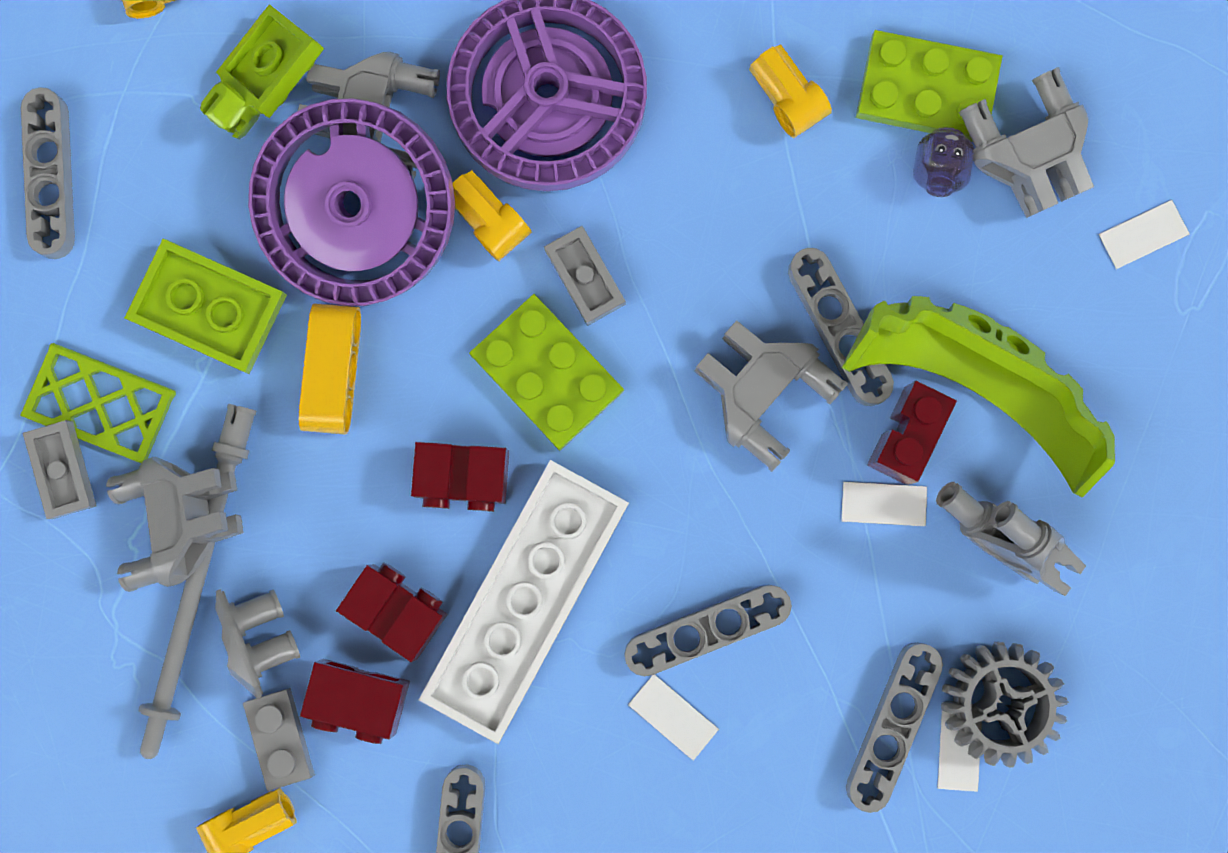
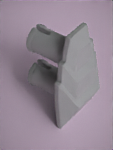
[215,589,300,699]

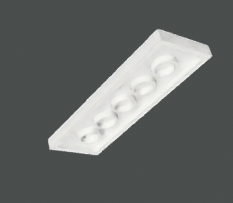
[419,460,629,744]

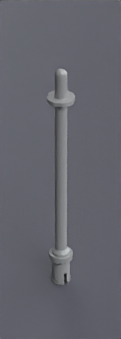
[138,404,257,759]

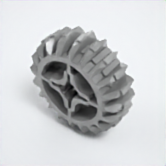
[941,641,1069,768]

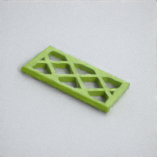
[20,343,176,463]

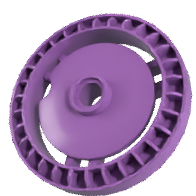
[447,0,647,191]
[248,99,455,306]

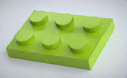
[855,30,1003,142]
[124,239,287,374]
[469,294,624,451]

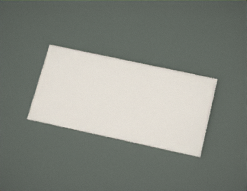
[1098,200,1190,269]
[842,482,927,526]
[628,674,719,761]
[938,702,982,792]

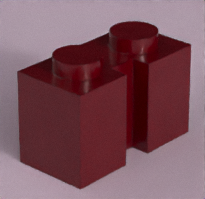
[867,381,957,485]
[411,442,509,512]
[336,562,448,662]
[300,659,410,744]

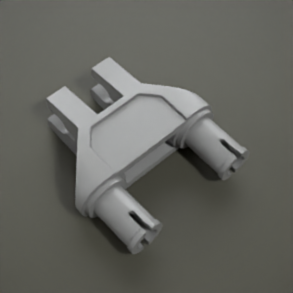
[298,52,440,180]
[959,67,1094,218]
[694,320,848,472]
[106,457,244,592]
[936,482,1086,596]

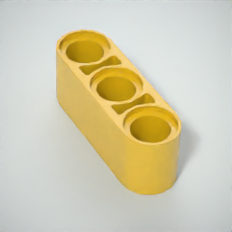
[299,303,361,435]

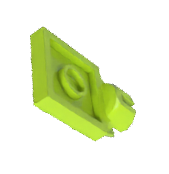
[200,4,325,140]

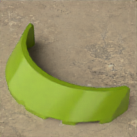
[841,296,1115,498]

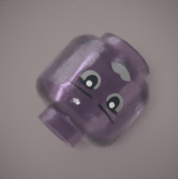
[913,127,975,197]

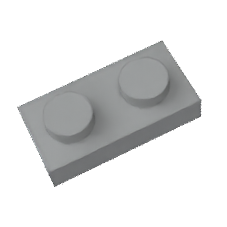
[544,226,626,326]
[23,420,96,520]
[243,688,315,792]

